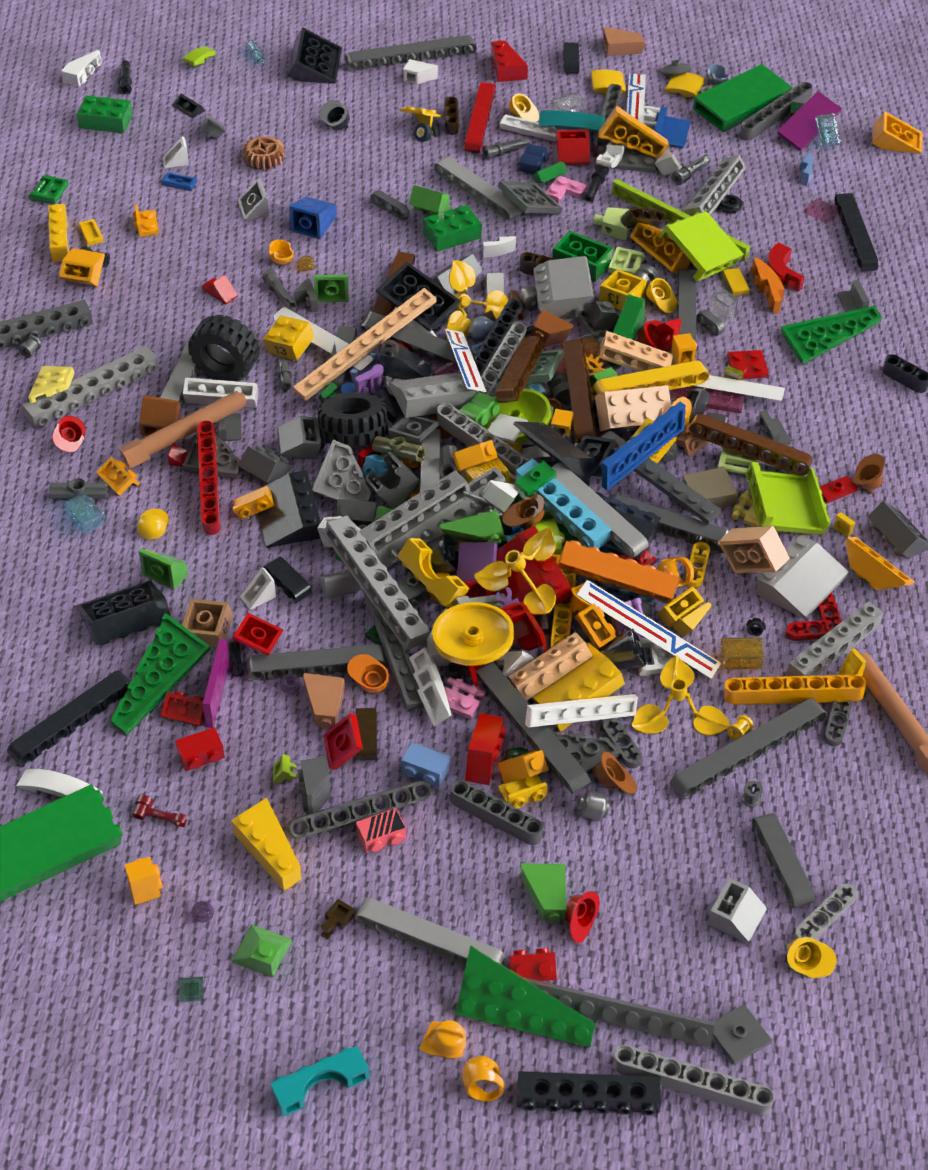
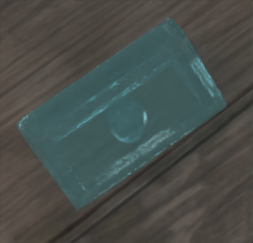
[816,113,840,147]

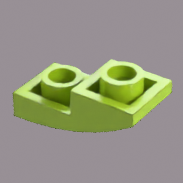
[183,46,216,66]

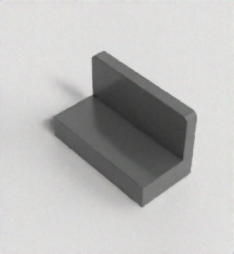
[838,280,870,312]
[758,410,791,445]
[218,413,242,441]

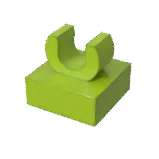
[273,754,296,783]

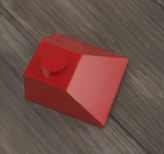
[232,613,283,656]

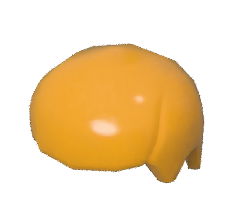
[268,240,294,265]

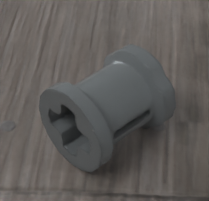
[18,335,42,358]
[742,781,763,808]

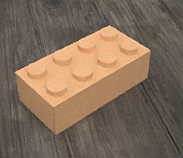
[595,386,671,432]

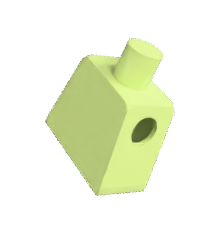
[594,208,630,241]

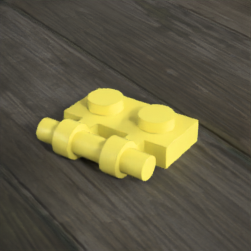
[731,490,759,527]

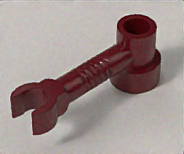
[132,794,188,828]

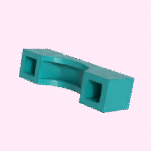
[270,1045,370,1117]

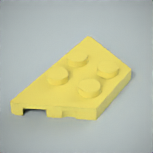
[28,366,75,403]

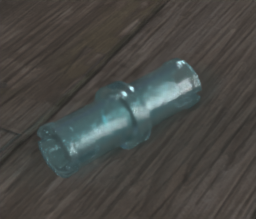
[246,40,266,65]

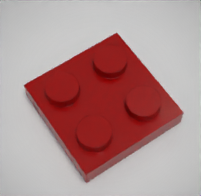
[727,350,769,380]
[323,713,363,770]

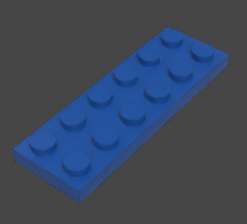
[602,401,686,491]

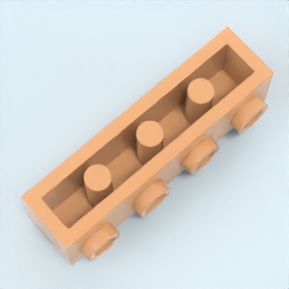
[598,331,673,372]
[508,632,593,701]

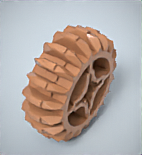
[242,135,285,170]

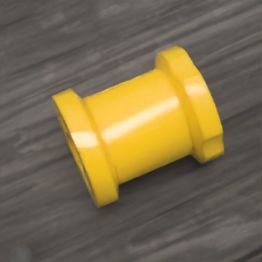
[727,715,754,741]

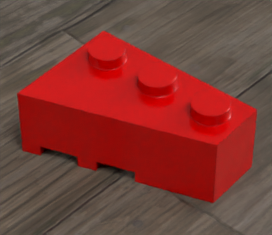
[490,40,528,82]
[465,713,507,785]

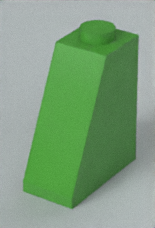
[520,863,566,923]

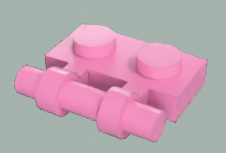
[444,677,487,719]

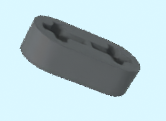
[696,309,725,336]

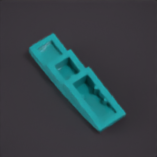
[538,110,605,132]

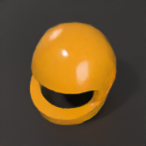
[657,557,694,588]
[461,1056,504,1101]

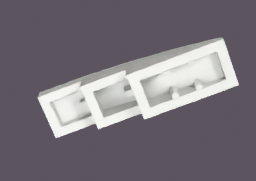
[409,647,451,726]

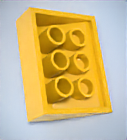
[531,643,625,732]

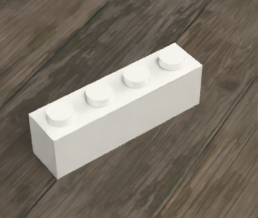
[183,378,258,408]

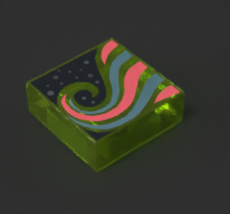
[724,366,743,381]

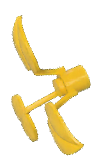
[446,260,508,341]
[474,527,556,615]
[632,655,730,736]

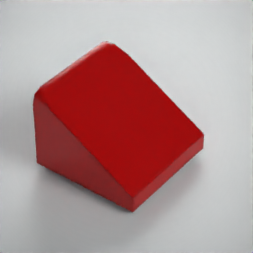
[168,444,188,467]

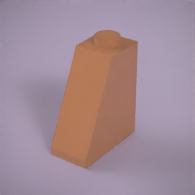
[603,27,646,56]
[303,673,345,729]

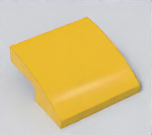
[590,69,626,94]
[665,73,706,98]

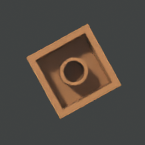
[182,599,233,648]

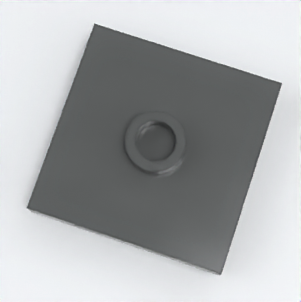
[712,1004,772,1065]

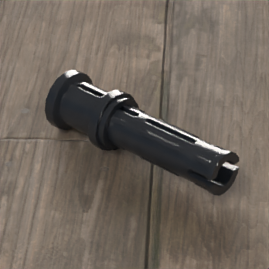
[118,60,132,94]
[584,165,609,202]

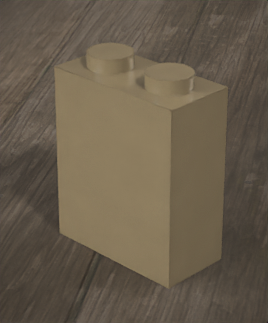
[682,467,737,508]

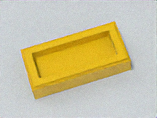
[78,219,104,246]
[723,268,749,296]

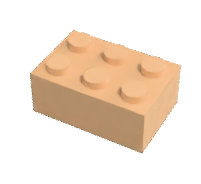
[718,526,789,573]

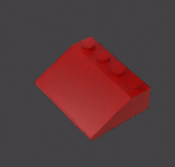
[496,526,572,616]

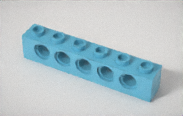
[515,458,611,549]

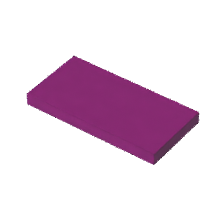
[777,91,842,151]
[202,639,230,728]

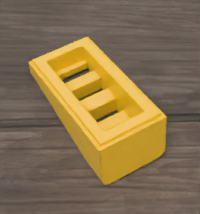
[673,602,712,636]
[837,648,866,676]

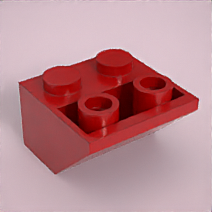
[556,130,590,165]

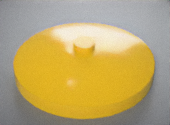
[432,602,514,666]

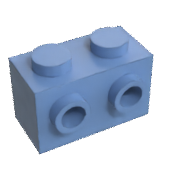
[401,743,450,787]

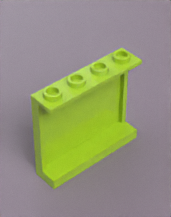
[659,211,744,282]
[745,462,830,535]

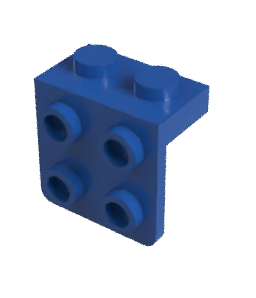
[652,106,691,148]

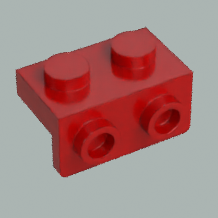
[508,948,557,981]

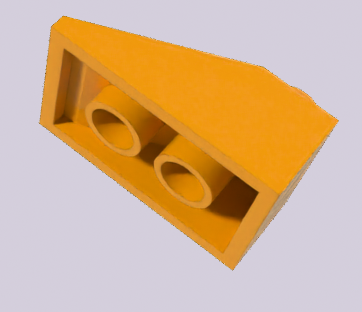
[872,111,923,154]

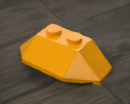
[845,537,915,590]

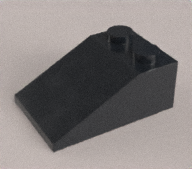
[378,340,431,380]

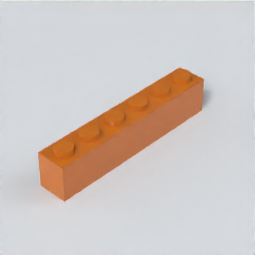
[558,541,679,603]

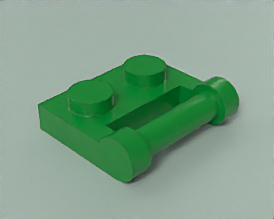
[28,175,69,204]

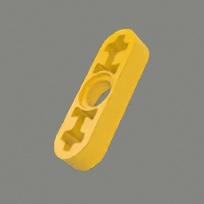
[685,542,710,588]

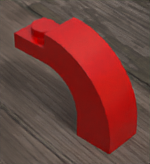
[767,242,805,292]

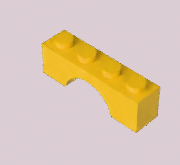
[48,204,69,262]
[397,538,469,607]

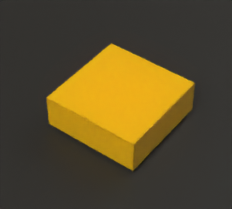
[834,512,855,537]

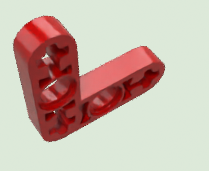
[786,592,842,641]

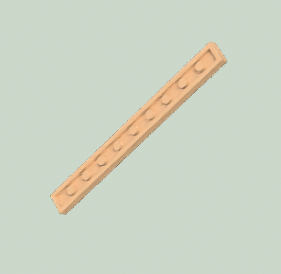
[293,288,436,401]

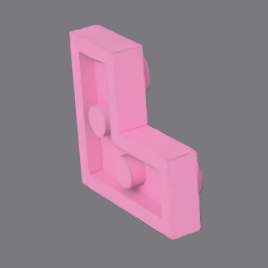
[546,176,587,202]

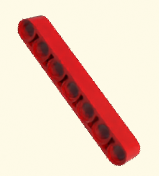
[465,82,496,153]
[197,420,221,535]

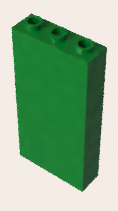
[693,64,793,132]
[0,784,123,902]

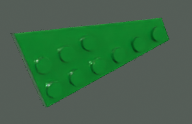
[780,306,882,365]
[111,613,211,735]
[455,945,596,1047]

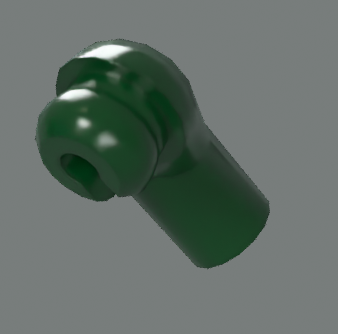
[504,747,531,760]

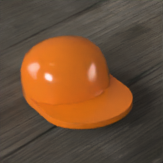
[347,654,389,694]

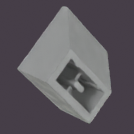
[708,878,767,944]

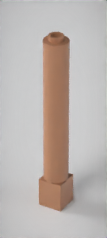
[118,391,247,469]
[859,652,928,775]

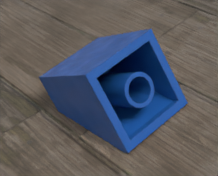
[289,196,337,239]

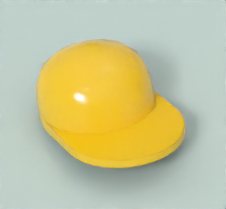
[509,93,539,122]
[646,278,677,313]
[137,508,168,540]

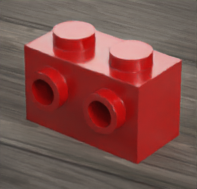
[175,727,225,772]

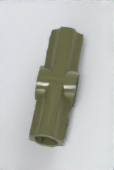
[372,436,426,463]

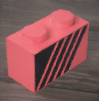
[356,808,406,853]

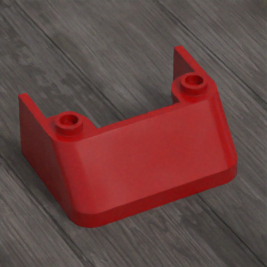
[464,602,548,687]

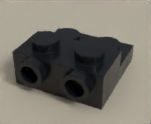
[579,435,619,477]

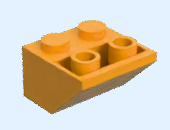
[59,248,105,287]

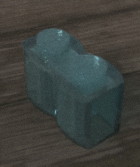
[64,493,105,535]

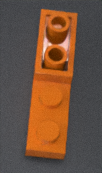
[750,258,785,313]

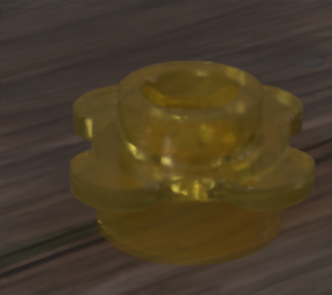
[298,256,316,271]

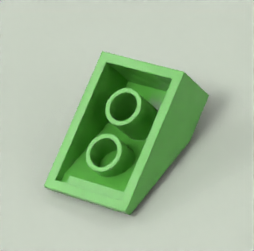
[440,510,506,546]

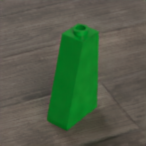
[605,294,645,367]

